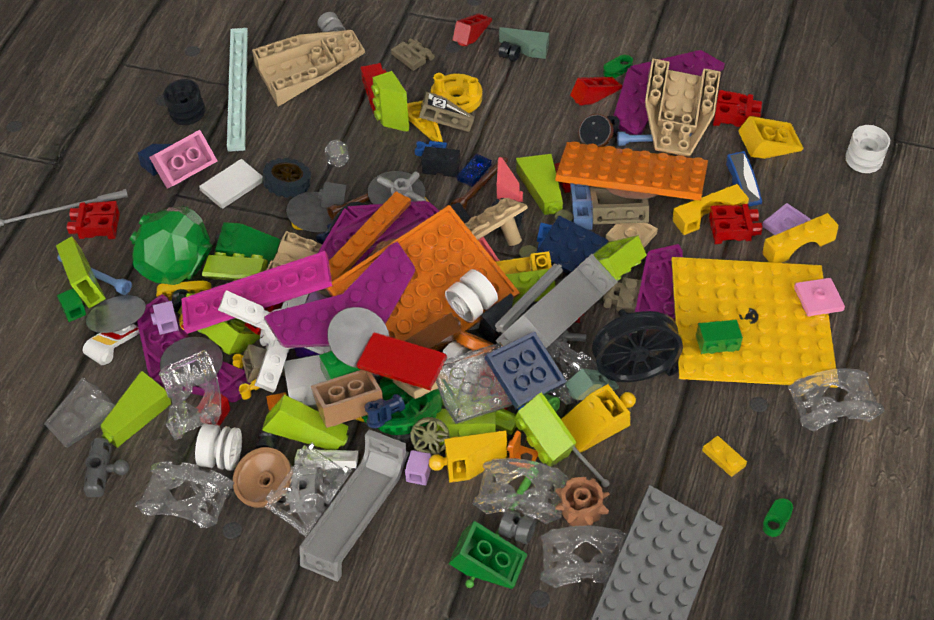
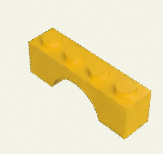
[673,184,749,235]
[762,213,838,263]

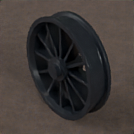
[592,311,683,382]

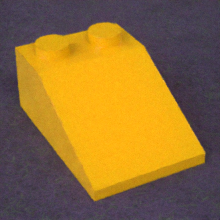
[738,116,804,159]

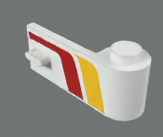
[83,324,140,365]

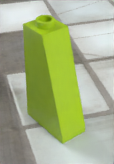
[516,154,563,215]
[56,236,106,308]
[100,371,172,448]
[262,395,348,450]

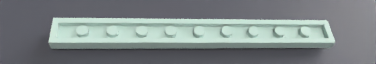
[227,28,248,152]

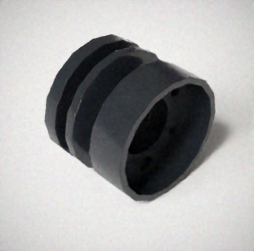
[163,79,206,125]

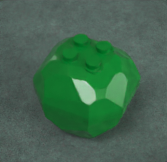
[130,206,213,285]

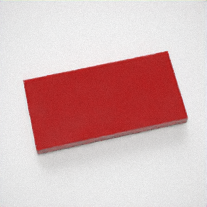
[357,332,447,391]

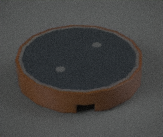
[578,114,613,147]

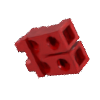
[713,90,762,127]
[67,201,120,239]
[709,204,762,244]

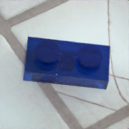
[457,154,492,187]

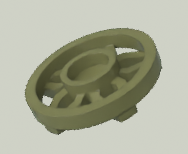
[411,417,450,454]

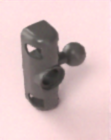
[83,438,129,497]

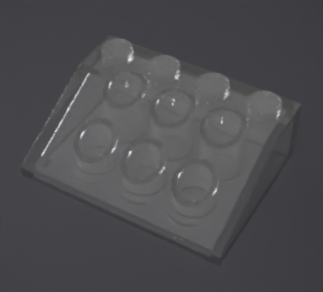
[436,342,513,424]

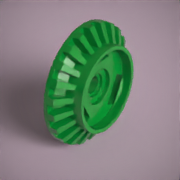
[362,379,443,435]

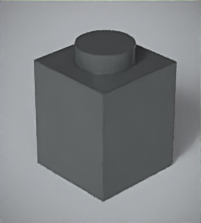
[319,182,346,208]

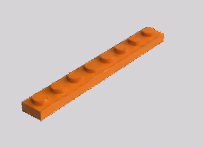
[329,191,411,281]

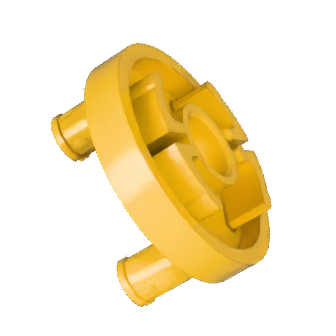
[431,73,482,113]

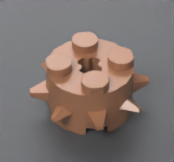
[554,477,610,527]

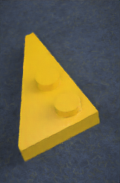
[407,101,443,142]

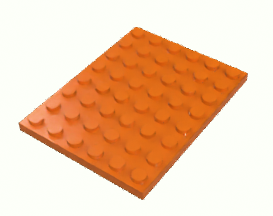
[325,205,520,341]

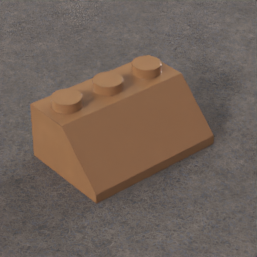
[311,370,383,428]

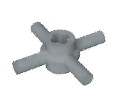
[377,171,426,202]

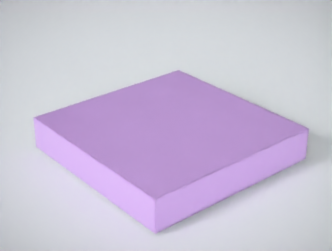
[762,203,812,235]

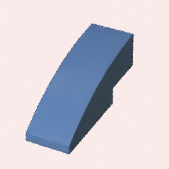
[570,183,593,230]

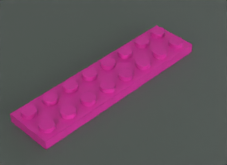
[181,251,332,334]

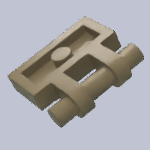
[391,38,435,71]
[603,277,641,313]

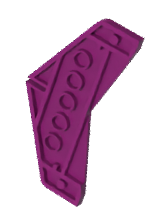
[614,50,725,135]
[318,201,439,272]
[264,241,415,348]
[635,244,683,331]
[137,294,251,402]

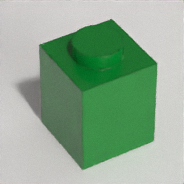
[57,288,86,322]

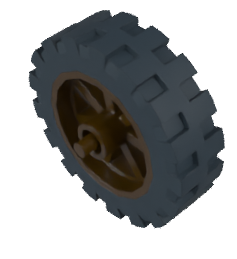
[262,158,311,198]

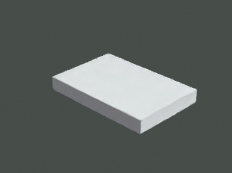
[199,159,263,209]

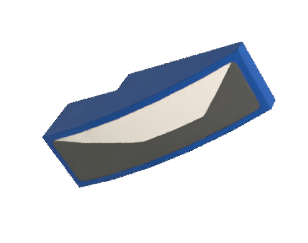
[726,151,762,207]

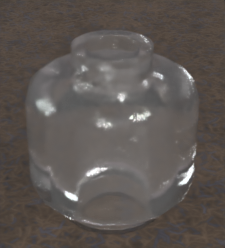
[325,140,350,167]

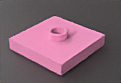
[794,278,845,316]

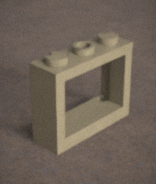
[590,187,649,225]

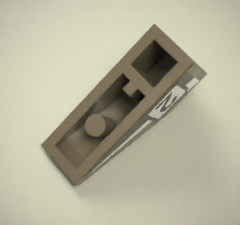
[419,92,474,132]

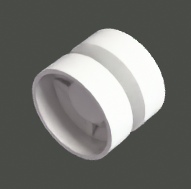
[445,269,498,323]

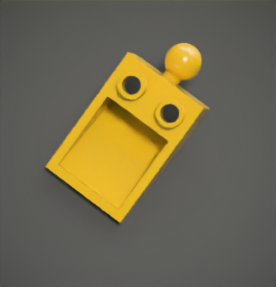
[561,384,636,453]
[428,430,507,483]

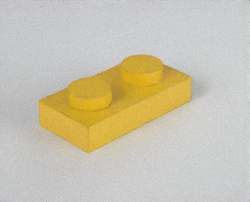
[702,436,747,477]

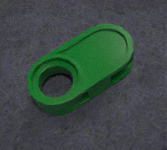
[603,55,633,79]
[763,498,793,537]

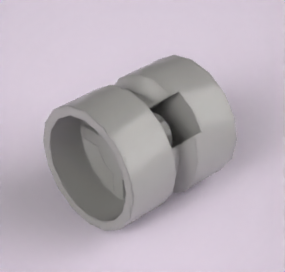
[317,12,346,32]

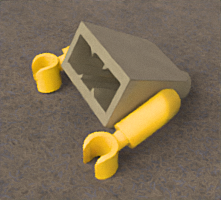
[233,344,286,400]

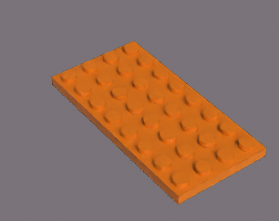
[555,141,708,201]

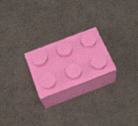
[149,130,217,188]

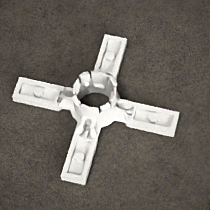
[218,290,331,393]

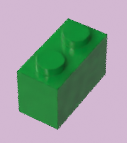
[695,320,743,354]

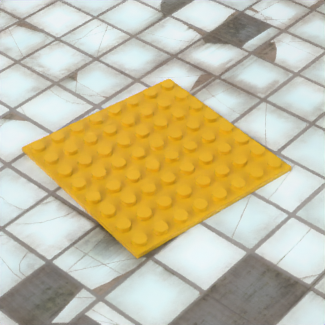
[671,257,838,388]

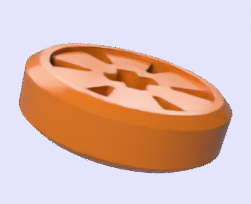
[456,331,498,355]

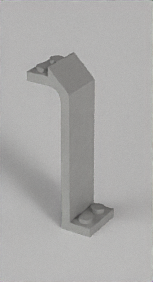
[496,254,618,348]
[300,429,409,582]

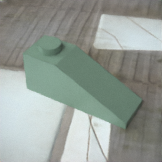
[499,27,549,59]
[565,368,619,400]

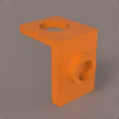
[507,431,538,468]

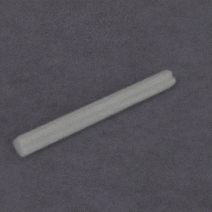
[495,264,563,333]

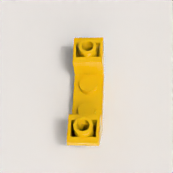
[496,251,552,275]

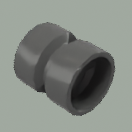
[499,509,537,544]

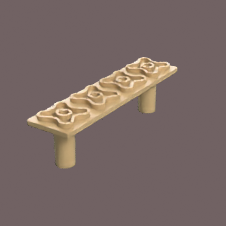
[464,198,528,246]

